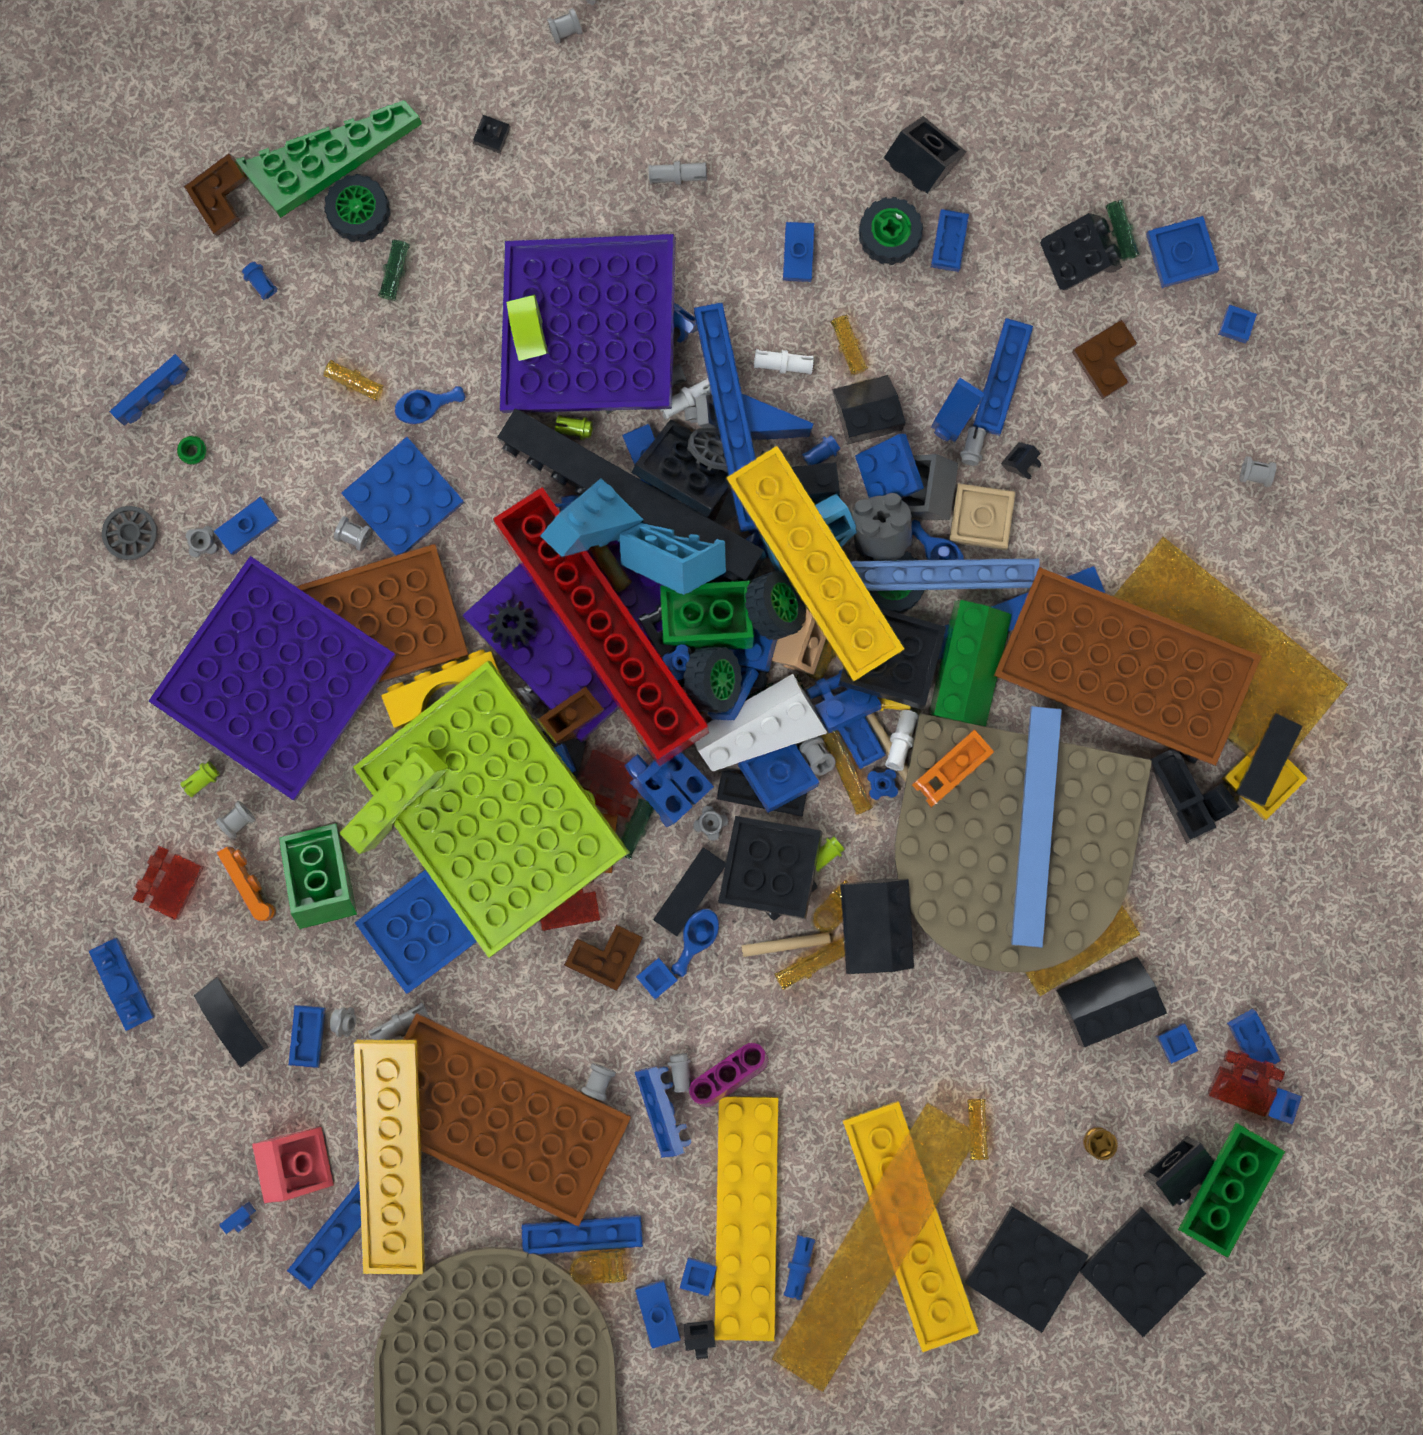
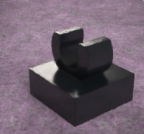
[473,115,510,154]
[1001,442,1041,479]
[1202,783,1240,822]
[684,1320,716,1360]

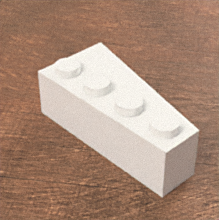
[695,674,827,772]

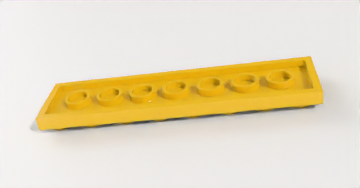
[726,446,904,681]
[354,1040,425,1274]
[715,1096,778,1341]
[842,1101,979,1353]

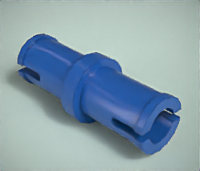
[783,1235,816,1300]

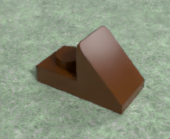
[538,686,604,744]

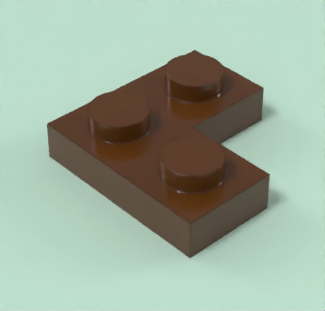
[184,153,248,236]
[1072,320,1137,400]
[564,924,643,991]

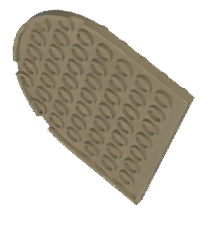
[894,714,1152,972]
[374,1247,618,1435]

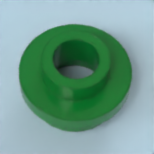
[177,436,207,465]

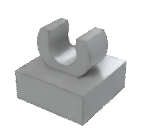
[684,395,718,429]

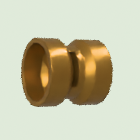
[1083,1127,1118,1160]

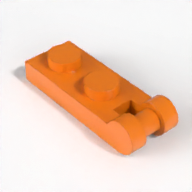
[912,730,994,807]
[217,847,276,921]

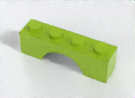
[340,747,449,854]

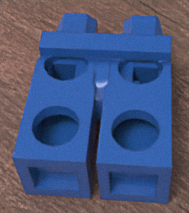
[624,747,714,828]

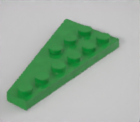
[236,100,422,218]

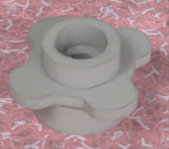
[186,526,217,558]
[693,806,728,841]
[330,1007,356,1037]

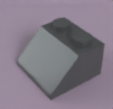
[901,454,958,520]

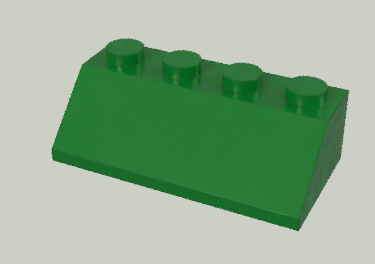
[928,600,1012,727]
[1178,1123,1286,1258]

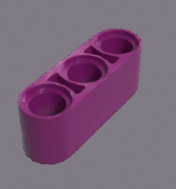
[689,1043,769,1107]

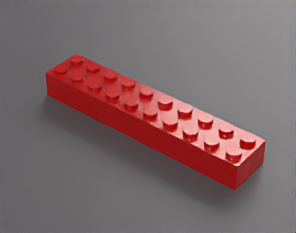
[493,487,709,767]

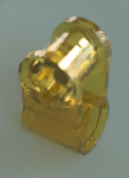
[811,880,849,933]
[569,1248,628,1285]

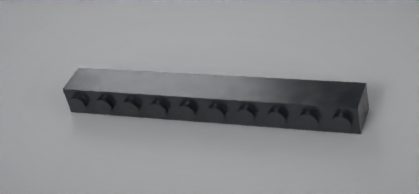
[497,408,766,583]

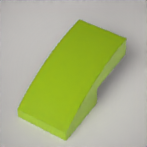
[507,295,548,361]

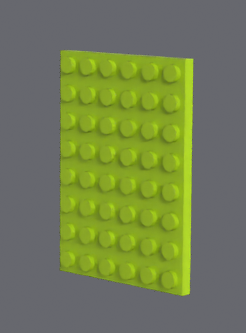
[353,661,630,958]

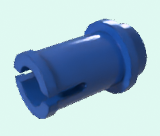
[242,261,278,300]
[802,435,840,465]

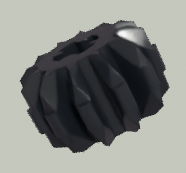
[487,600,538,651]

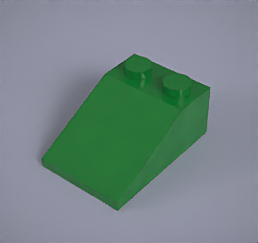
[660,581,753,650]
[279,823,357,929]

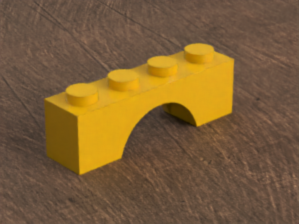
[381,649,502,730]

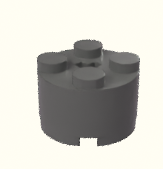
[852,493,912,561]

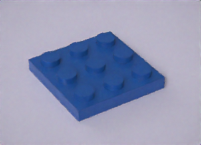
[341,437,465,556]
[355,870,477,994]

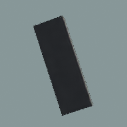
[1235,713,1303,806]
[716,771,807,817]
[653,847,726,936]

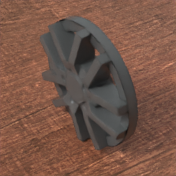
[687,428,728,472]
[102,506,158,560]

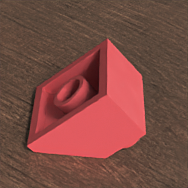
[252,1127,334,1203]

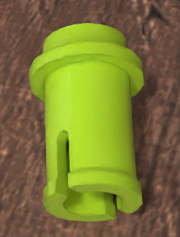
[555,415,593,440]
[180,761,220,797]
[816,836,845,872]

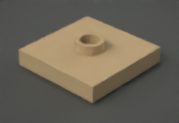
[949,483,1015,550]

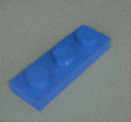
[109,354,189,426]

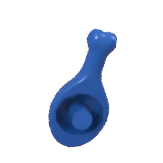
[395,386,466,424]
[911,519,964,560]
[671,909,719,977]

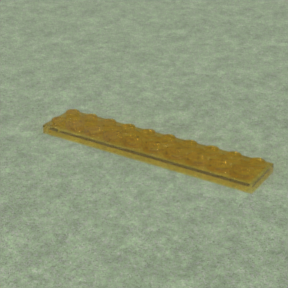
[772,1101,979,1392]

